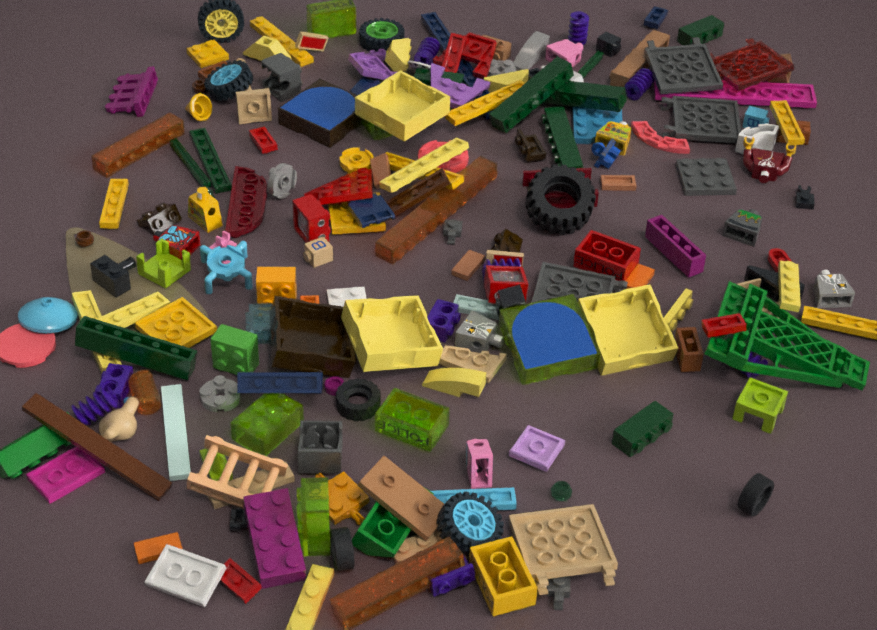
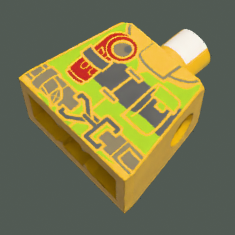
[595,121,631,156]
[188,187,223,233]

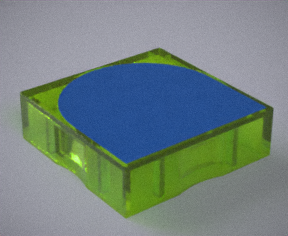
[499,294,600,385]

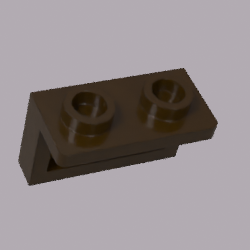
[514,129,546,162]
[136,202,182,235]
[491,228,523,253]

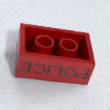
[573,230,641,281]

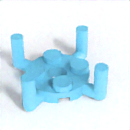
[200,241,253,294]

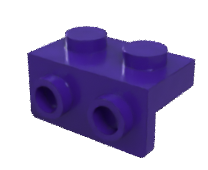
[422,555,475,596]

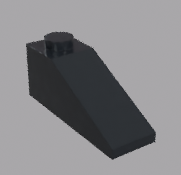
[744,265,805,302]

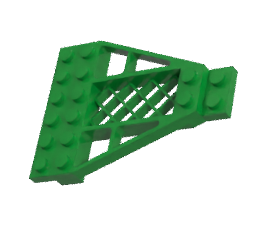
[704,281,870,391]

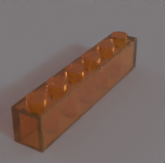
[91,112,185,178]
[329,537,465,630]

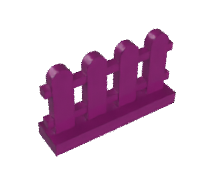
[105,66,158,117]

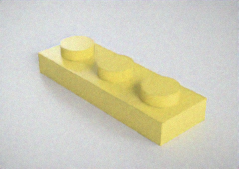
[664,288,693,331]

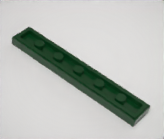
[189,128,232,194]

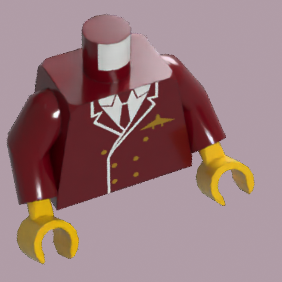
[743,136,796,183]

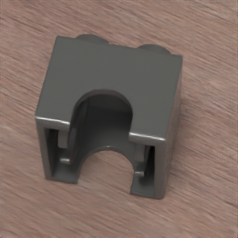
[261,53,302,102]
[298,420,343,474]

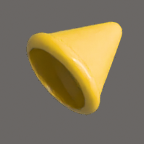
[185,93,212,121]

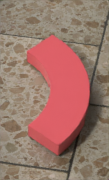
[630,121,690,154]

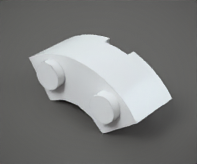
[735,124,779,155]

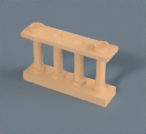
[186,435,288,509]

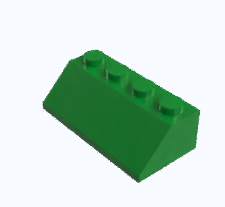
[0,412,72,479]
[352,487,434,557]

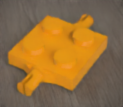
[309,471,370,525]

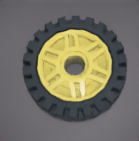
[197,0,244,43]

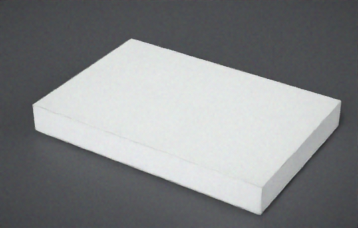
[144,544,227,607]

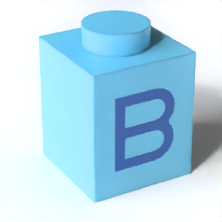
[743,106,770,129]

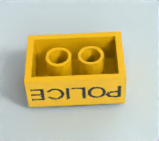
[469,536,538,616]

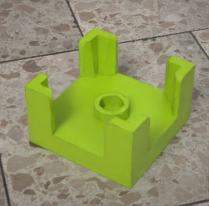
[136,239,191,289]
[732,377,788,434]

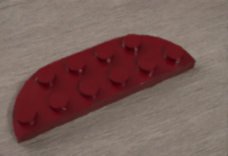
[225,166,267,238]

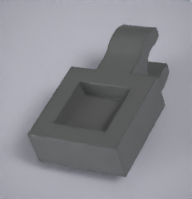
[443,219,463,245]
[547,576,570,610]

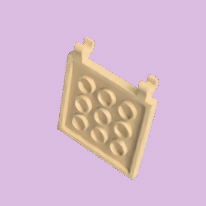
[509,504,618,595]

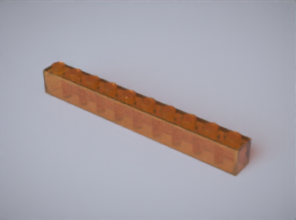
[375,156,498,265]

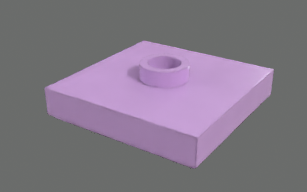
[509,425,565,472]

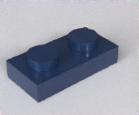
[644,6,668,29]

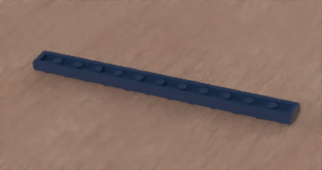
[421,12,494,119]

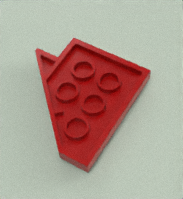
[304,168,373,205]

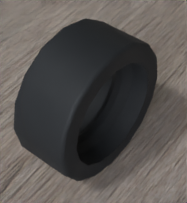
[737,473,774,516]
[329,527,355,571]

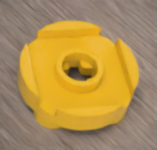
[339,147,374,174]

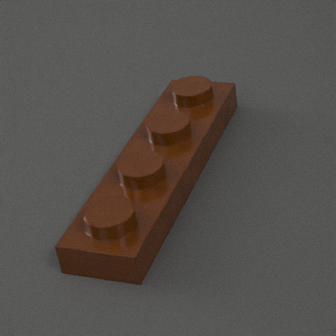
[386,168,451,220]

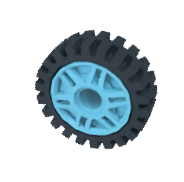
[204,60,254,101]
[436,492,504,558]

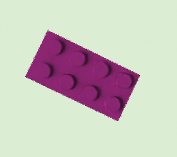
[243,488,306,589]

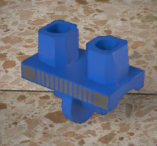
[591,139,621,169]

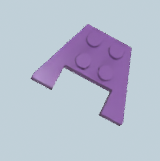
[348,49,397,80]
[430,63,491,109]

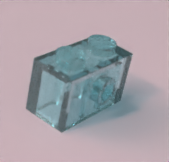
[245,303,272,344]

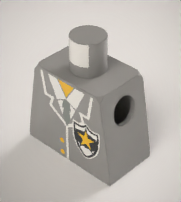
[813,270,855,308]
[455,311,504,353]

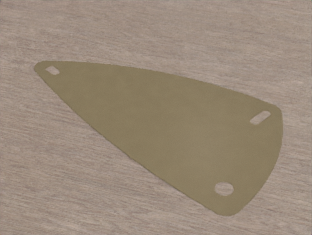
[66,227,208,372]

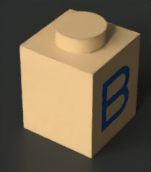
[303,236,333,268]

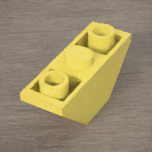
[243,36,291,60]
[385,38,412,72]
[484,69,529,93]

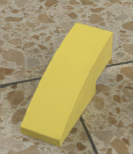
[422,368,486,397]

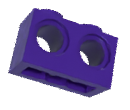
[427,299,461,343]
[95,363,135,408]

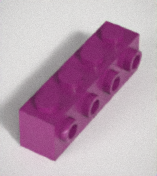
[645,215,706,278]

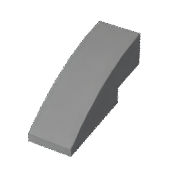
[513,31,550,70]

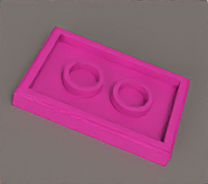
[26,447,105,504]

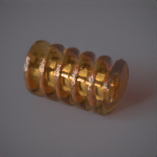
[128,370,162,415]

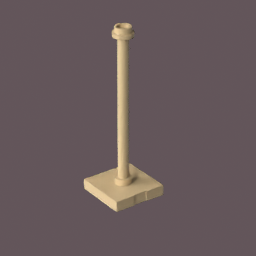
[236,58,272,124]

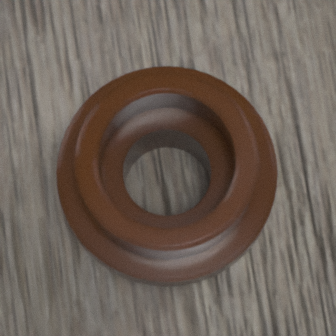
[192,79,207,94]
[75,230,94,247]

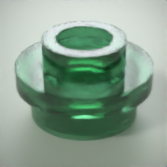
[551,481,572,501]

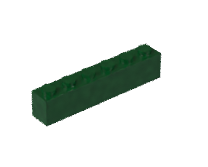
[489,56,574,133]
[542,81,627,112]
[541,107,583,168]
[75,316,197,380]

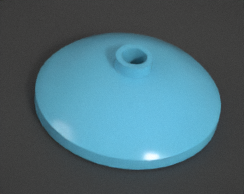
[18,297,78,333]

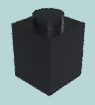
[596,32,621,57]

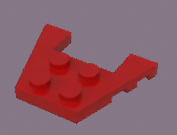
[433,32,497,79]

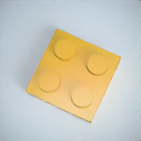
[186,40,229,68]

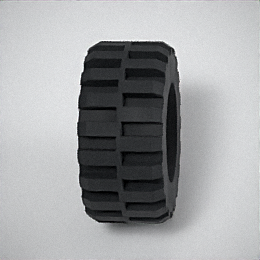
[525,164,596,235]

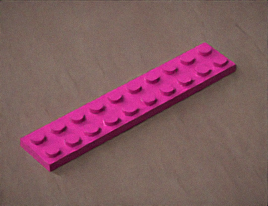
[653,80,817,108]

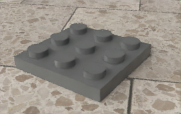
[675,158,737,196]

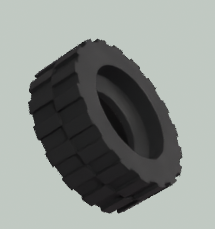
[336,378,381,422]

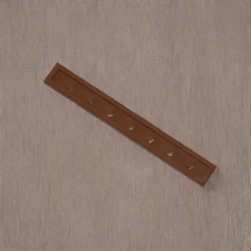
[22,393,172,501]

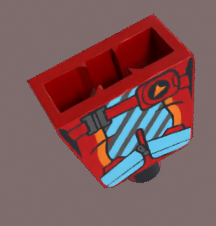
[153,225,201,260]

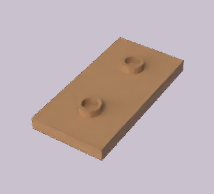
[357,456,444,541]

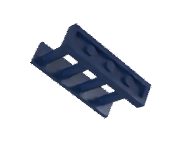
[237,372,323,393]

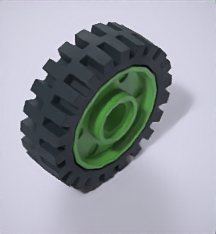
[359,18,405,52]

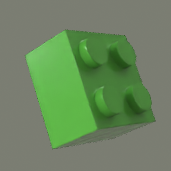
[210,324,259,375]

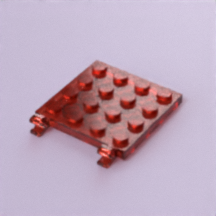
[710,38,794,91]

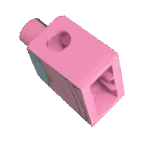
[466,439,493,489]

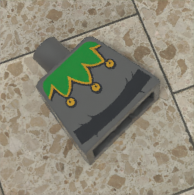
[722,209,763,247]

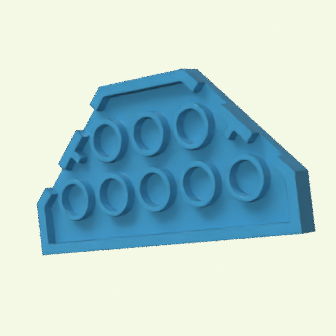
[572,106,623,144]

